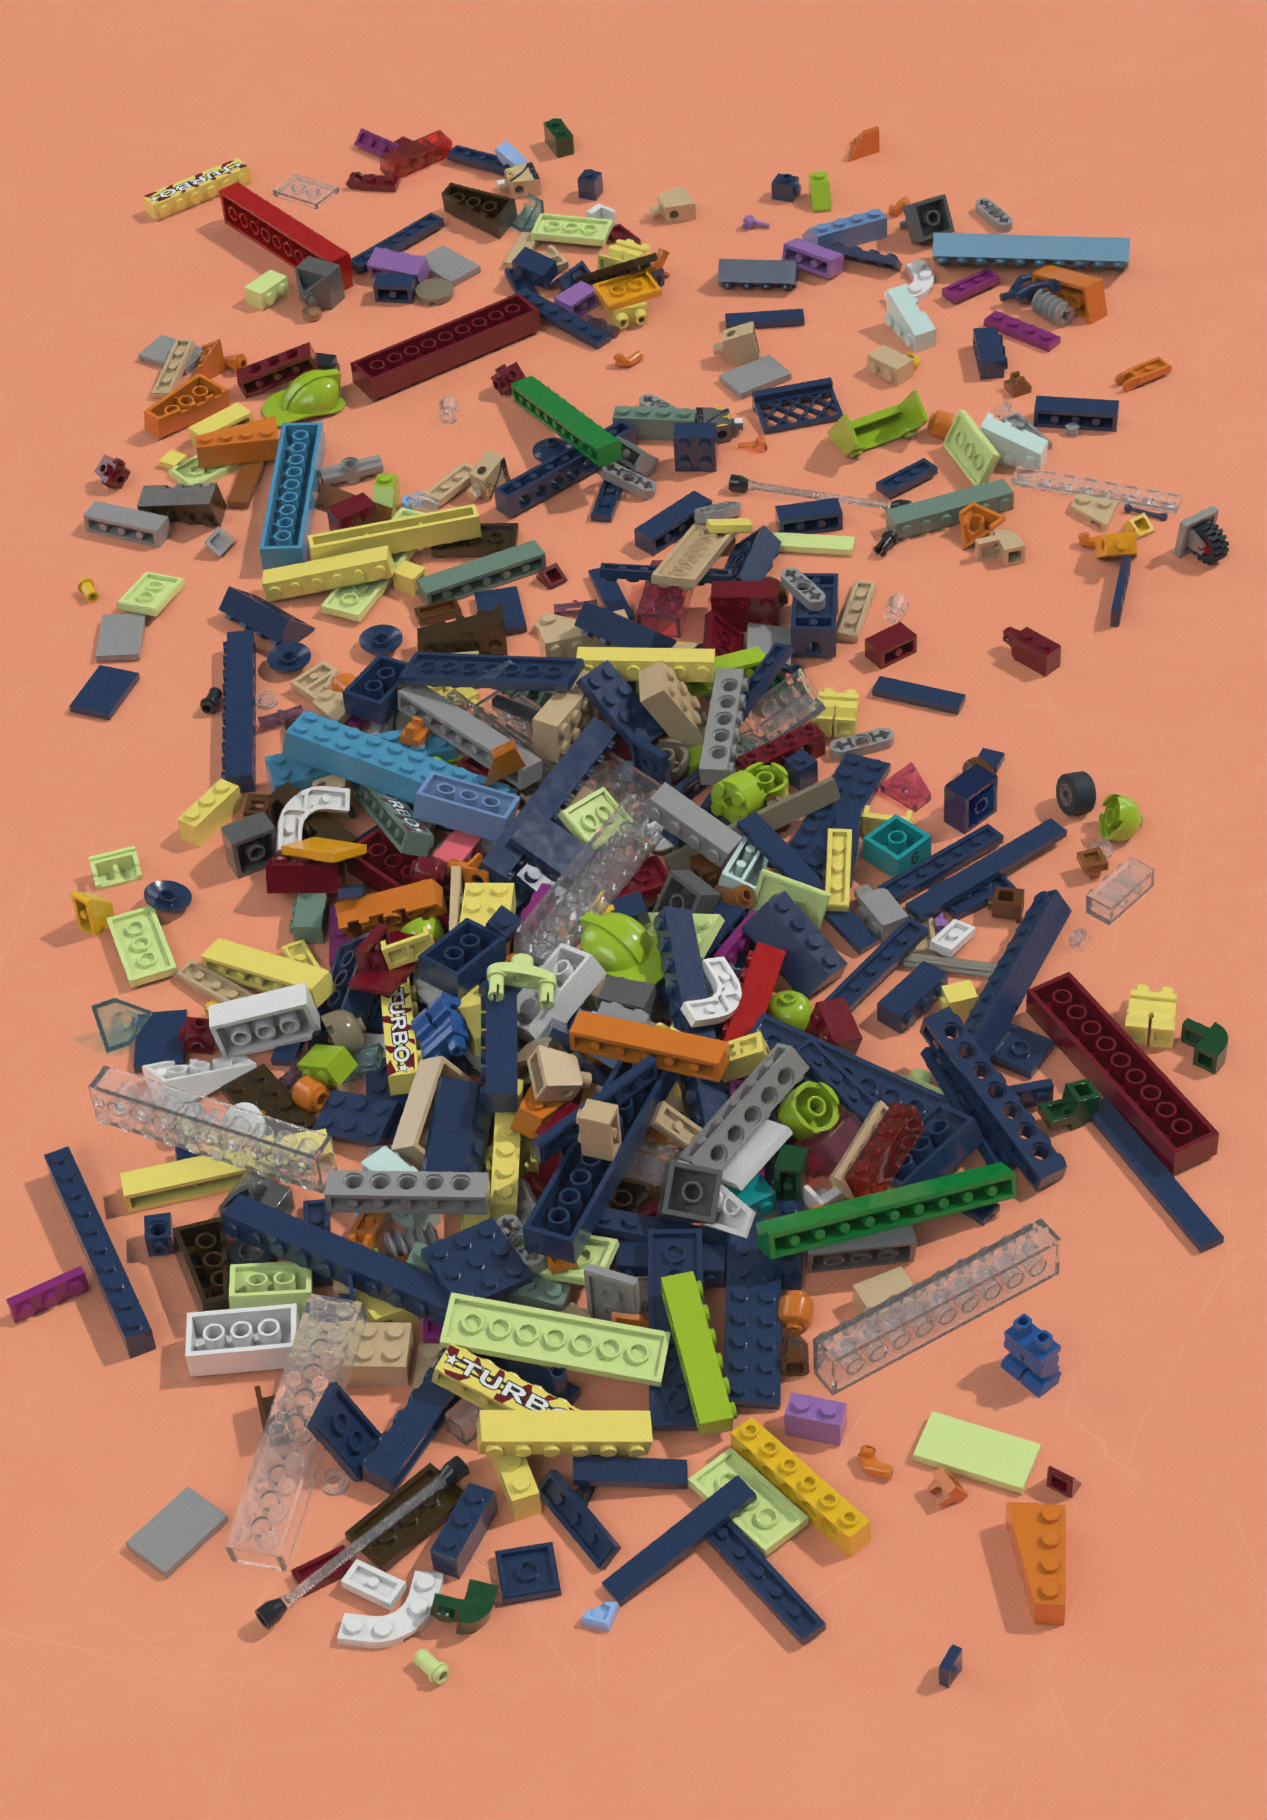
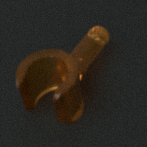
[738,436,767,453]

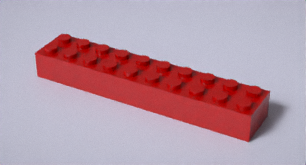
[219,182,354,291]

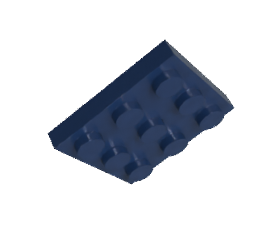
[421,1217,533,1300]

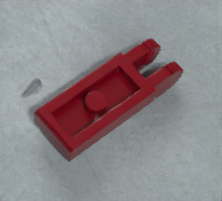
[346,172,400,192]

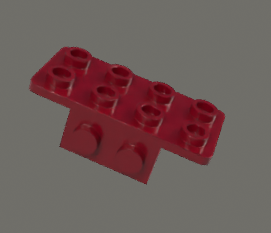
[348,923,436,996]

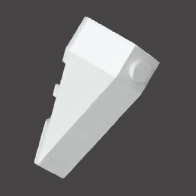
[142,1056,256,1111]
[678,1160,756,1238]

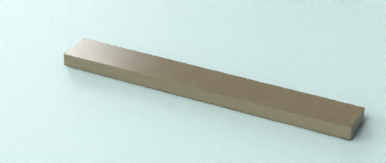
[664,776,841,872]

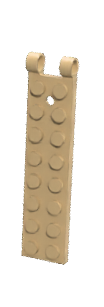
[651,522,738,590]

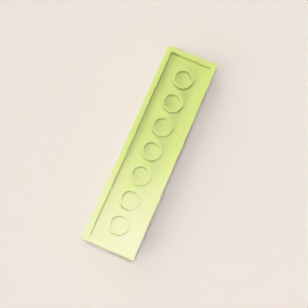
[321,507,424,622]
[440,1292,671,1387]

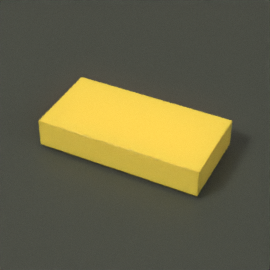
[706,518,753,534]

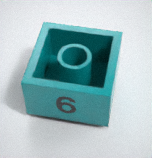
[863,814,931,877]

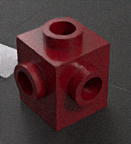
[491,362,526,395]
[94,454,131,489]
[178,1016,215,1055]

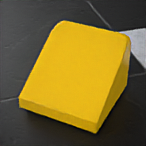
[1123,512,1155,539]

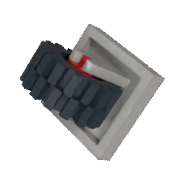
[1174,505,1229,565]

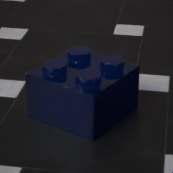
[944,763,998,835]

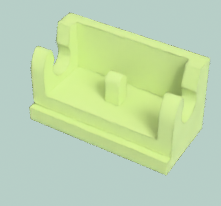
[88,846,143,891]

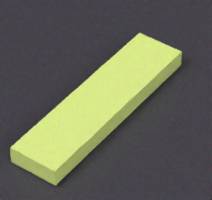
[772,532,855,556]

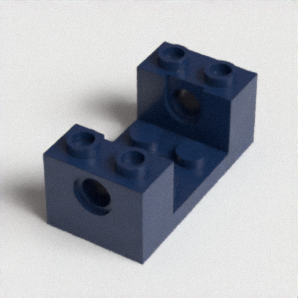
[791,573,839,657]

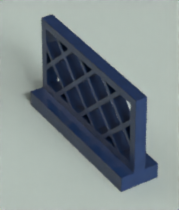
[752,377,843,435]

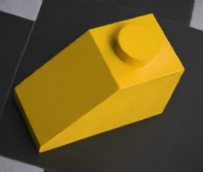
[70,891,114,937]

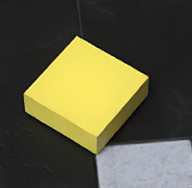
[158,450,188,470]

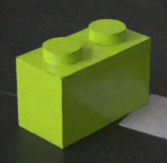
[297,1044,358,1086]

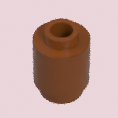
[720,885,755,909]

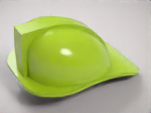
[262,368,346,428]
[580,912,664,985]

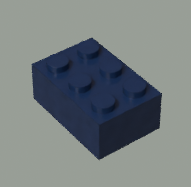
[342,654,409,726]
[418,918,506,998]

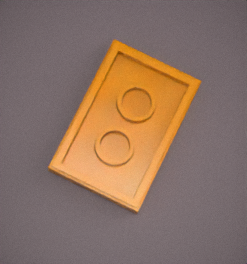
[593,268,662,312]
[281,837,367,863]

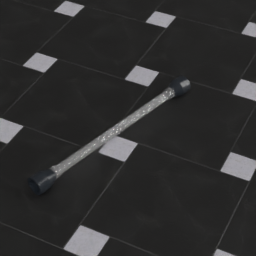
[729,474,912,511]
[254,1456,470,1630]

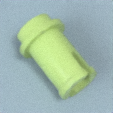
[413,1648,450,1685]

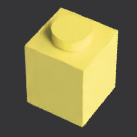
[392,560,426,596]
[938,980,978,1018]

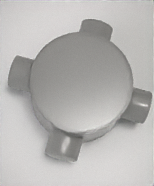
[1064,423,1080,437]

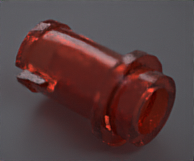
[521,1171,547,1199]

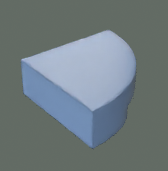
[581,1601,619,1632]

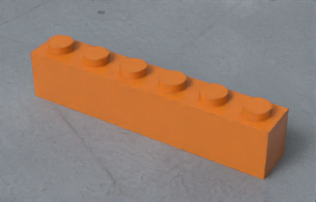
[569,1010,730,1082]

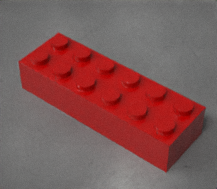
[719,942,786,1086]

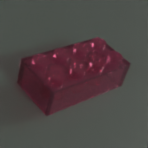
[636,560,694,638]

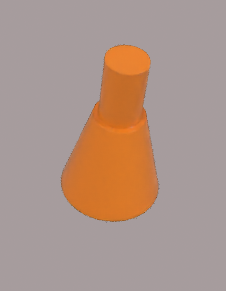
[224,354,248,372]

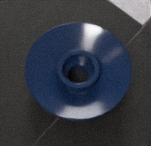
[532,437,572,462]
[359,624,403,654]
[267,642,311,672]
[144,880,192,912]

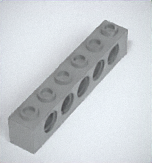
[699,668,749,785]
[678,1043,810,1170]
[324,1170,491,1215]

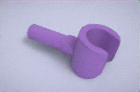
[742,215,770,230]
[934,910,950,933]

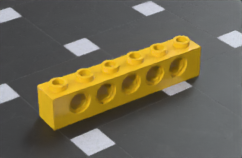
[730,1417,871,1558]

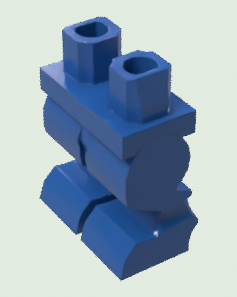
[411,992,471,1061]
[1000,1314,1062,1398]

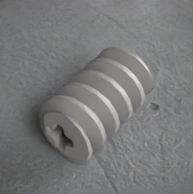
[1031,288,1075,327]
[383,1222,439,1257]

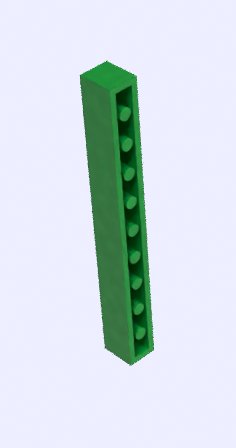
[510,375,623,468]
[756,1162,1017,1260]

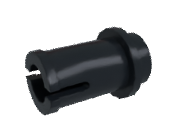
[874,530,898,557]
[200,687,222,714]

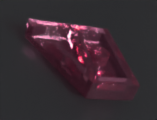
[880,762,931,812]

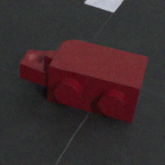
[1003,626,1061,677]

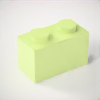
[244,269,290,310]

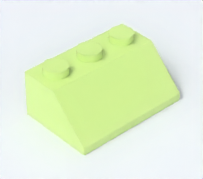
[229,1261,313,1320]

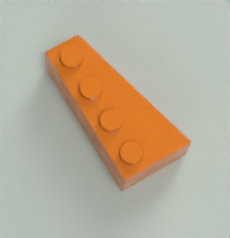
[1031,264,1108,325]
[143,373,230,439]
[195,416,279,468]
[335,879,448,939]
[1005,1502,1066,1625]

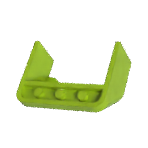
[827,390,929,458]

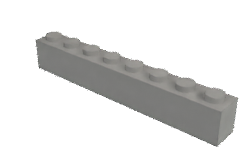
[398,685,542,790]

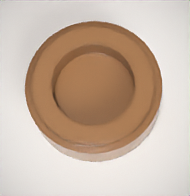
[302,306,322,322]

